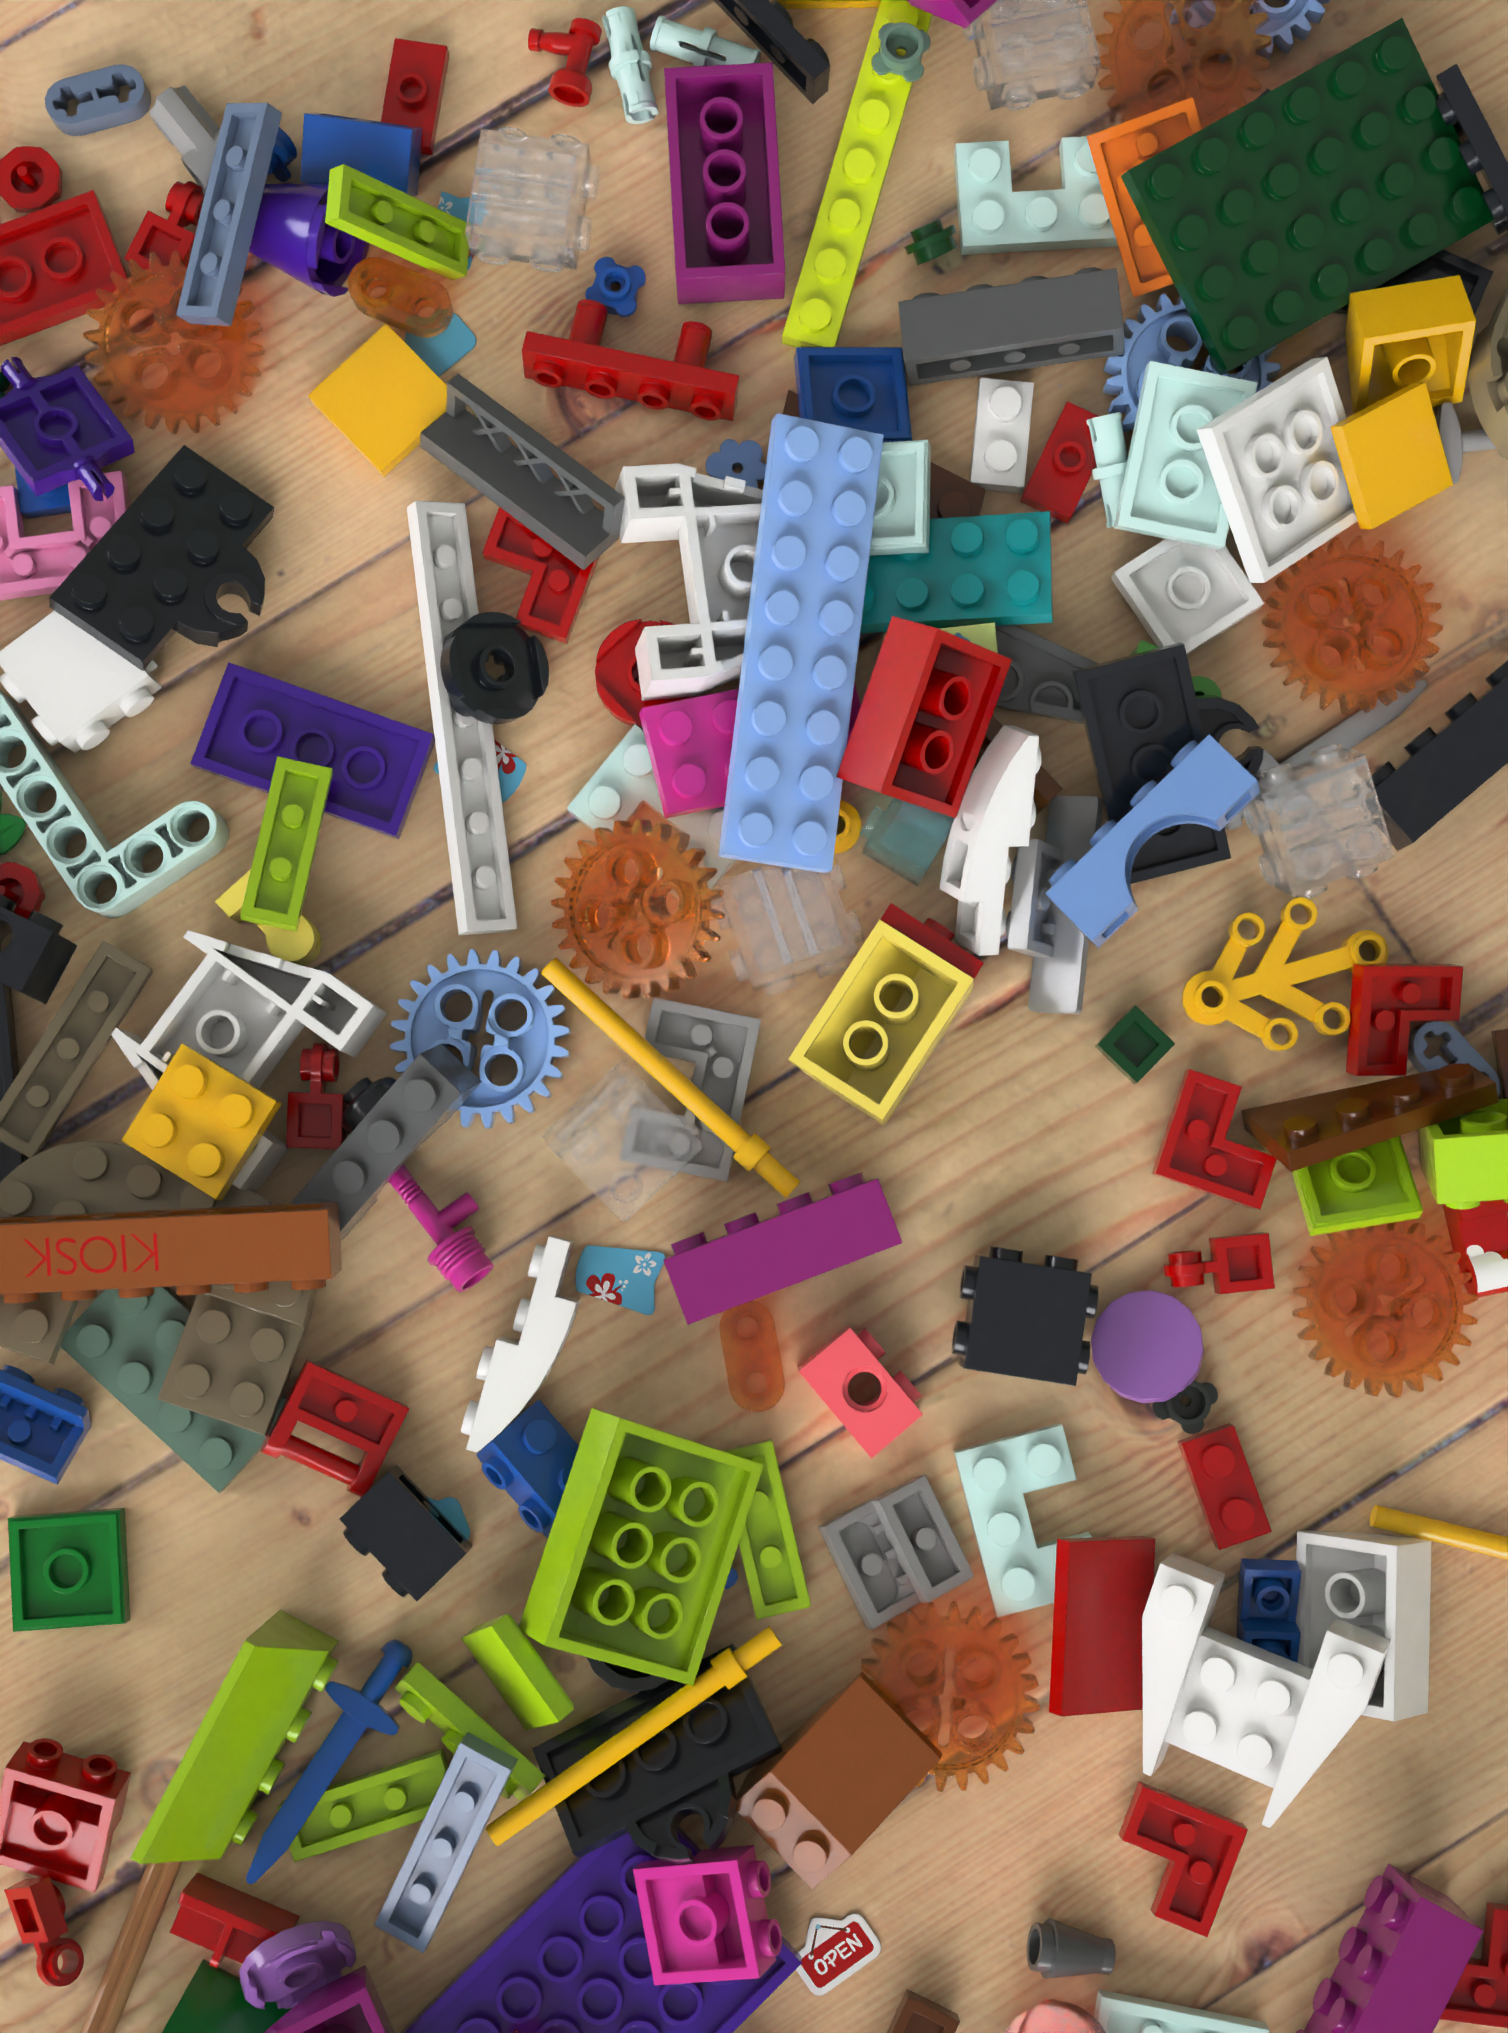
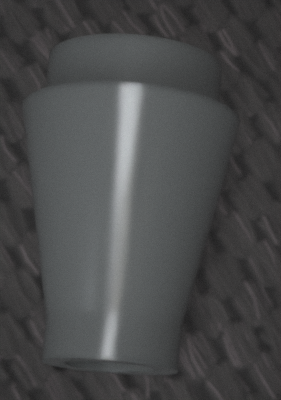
[1027,1918,1115,1979]

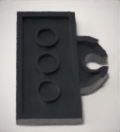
[49,445,274,671]
[1072,642,1264,884]
[532,1644,783,1864]

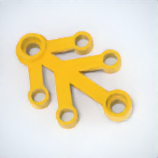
[1182,897,1389,1052]

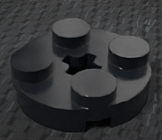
[440,612,549,724]

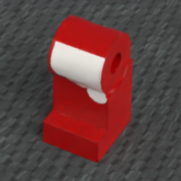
[1442,1200,1508,1299]

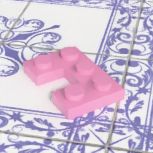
[0,471,130,601]

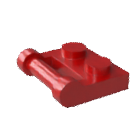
[261,1359,409,1497]

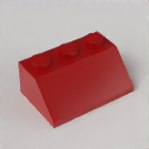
[836,616,1012,818]

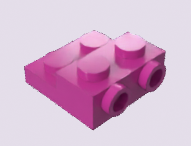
[633,1845,782,1985]

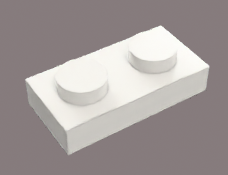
[969,378,1034,494]

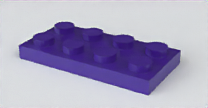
[190,662,435,839]

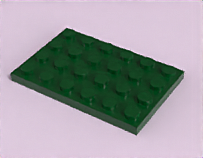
[1121,18,1493,375]

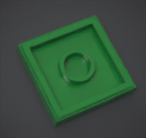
[8,1508,130,1632]

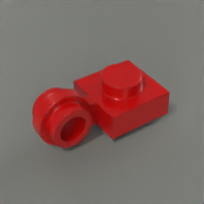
[124,181,205,289]
[286,1043,347,1149]
[1163,1232,1275,1294]
[4,1876,84,1987]

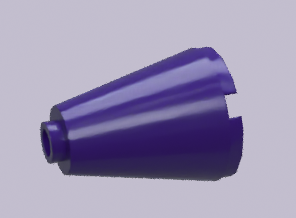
[249,183,370,297]

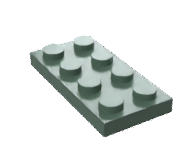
[61,1287,288,1493]

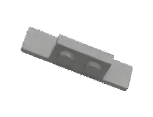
[1005,796,1103,1015]

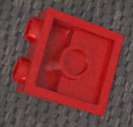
[0,1738,131,1893]

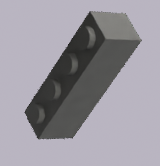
[898,267,1124,386]

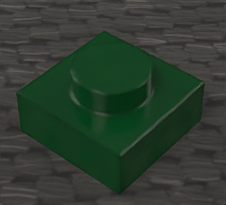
[1095,1005,1175,1084]

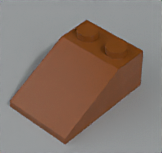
[736,1672,942,1890]

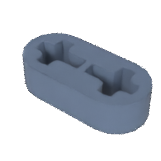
[45,64,151,136]
[1408,1021,1501,1097]

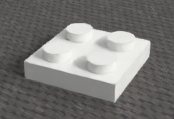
[1111,539,1264,656]

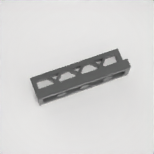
[420,374,625,570]

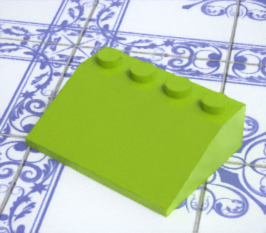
[519,1408,764,1686]
[130,1610,339,1864]

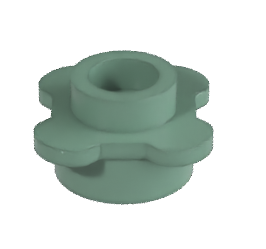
[871,22,931,82]

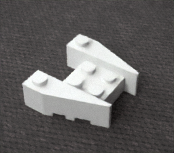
[615,463,763,701]
[111,930,387,1192]
[1142,1553,1391,1828]

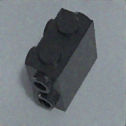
[951,1246,1098,1386]

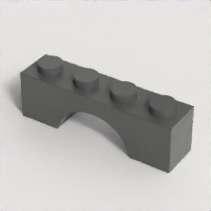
[290,1044,482,1241]

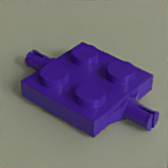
[0,357,135,501]

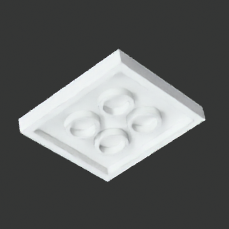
[1197,357,1357,583]

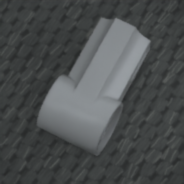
[149,85,221,193]

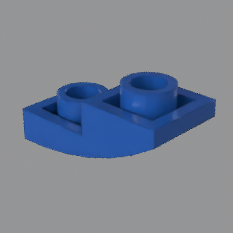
[1237,1558,1302,1663]

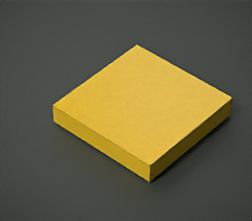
[308,323,447,477]
[1330,382,1453,529]

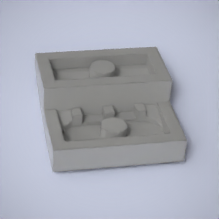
[818,1475,975,1629]

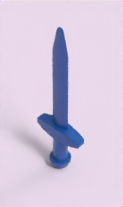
[246,1639,413,1884]

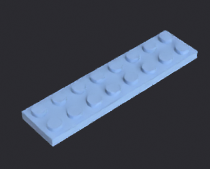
[718,413,884,873]

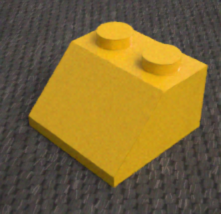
[1345,275,1476,414]

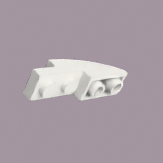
[940,725,1042,956]
[461,1236,581,1453]

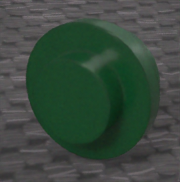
[904,219,957,265]

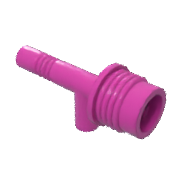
[389,1164,494,1293]

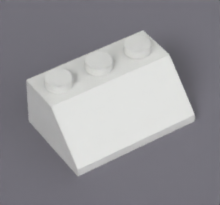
[1296,1530,1431,1722]

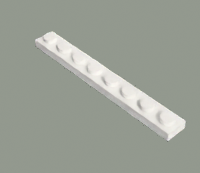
[407,501,518,935]

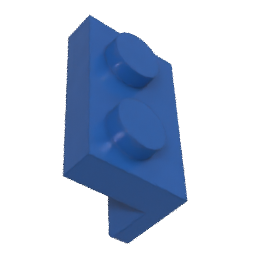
[0,1365,91,1485]
[477,1399,579,1538]

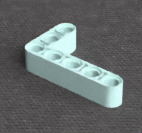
[0,691,229,918]

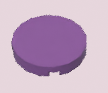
[1091,1290,1204,1403]
[239,1921,356,2009]

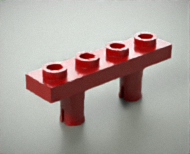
[522,299,739,421]

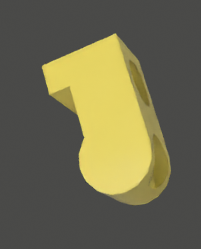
[215,869,322,966]

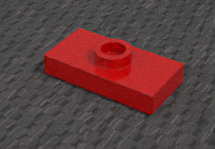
[381,38,449,156]
[1020,401,1099,524]
[880,903,984,978]

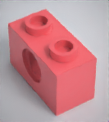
[797,1325,923,1459]

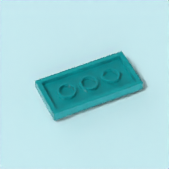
[860,511,1053,633]

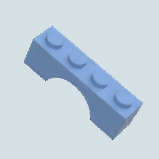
[1045,734,1260,948]

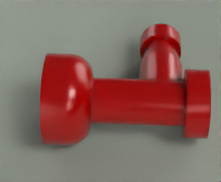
[528,18,602,107]

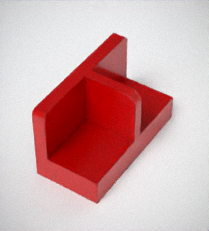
[169,1873,300,1968]

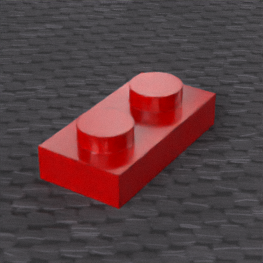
[1178,1423,1272,1550]

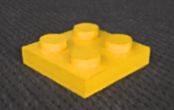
[121,1044,282,1200]

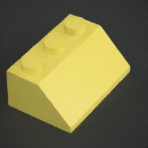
[788,919,974,1126]

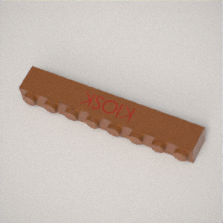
[0,1202,342,1303]

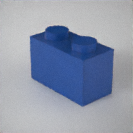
[300,113,422,196]

